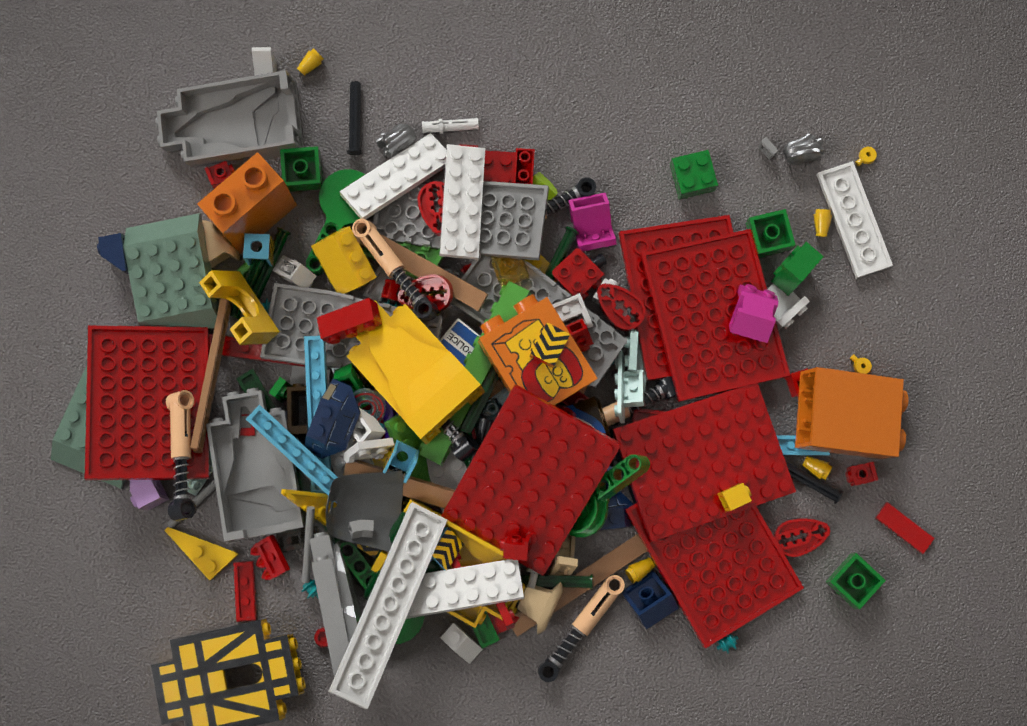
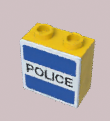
[439,318,480,367]

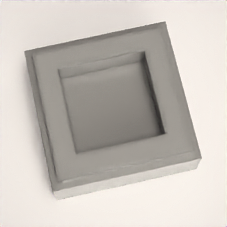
[758,137,779,160]

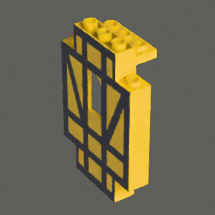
[151,619,306,726]

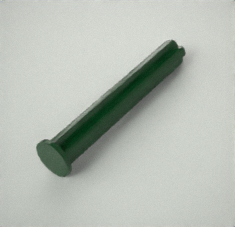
[545,226,579,281]
[252,227,291,300]
[230,246,265,319]
[458,366,499,436]
[521,574,594,590]

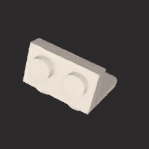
[767,284,810,331]

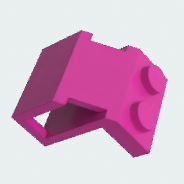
[568,193,617,251]
[729,284,779,343]

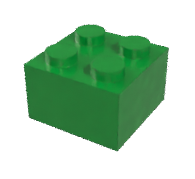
[280,146,323,192]
[669,150,718,200]
[745,209,796,258]
[771,242,824,296]
[825,553,886,610]

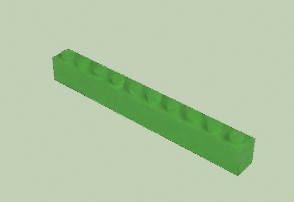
[419,281,531,467]

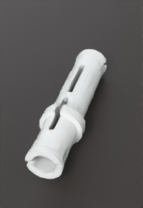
[422,118,479,134]

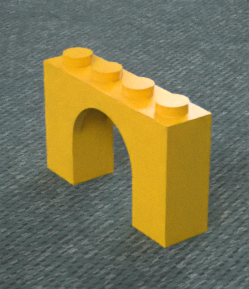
[199,270,280,345]

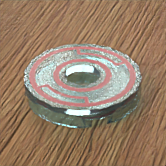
[354,388,386,422]

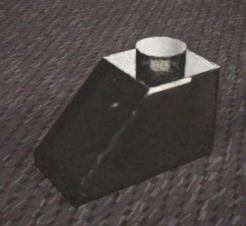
[276,526,319,552]

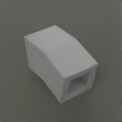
[348,520,374,539]

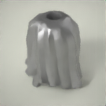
[376,124,416,159]
[784,133,824,165]

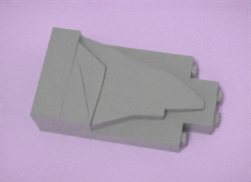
[155,70,304,167]
[206,388,306,542]
[309,532,362,677]

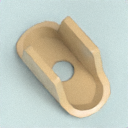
[202,220,240,268]
[517,582,563,634]

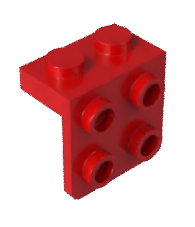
[552,248,604,301]

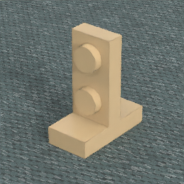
[548,535,578,576]

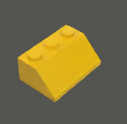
[311,226,377,294]

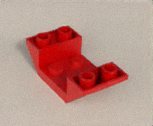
[459,144,535,184]

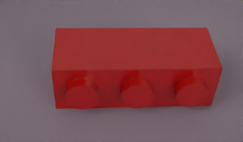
[316,298,382,344]

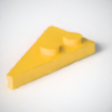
[281,489,337,526]
[164,527,239,580]

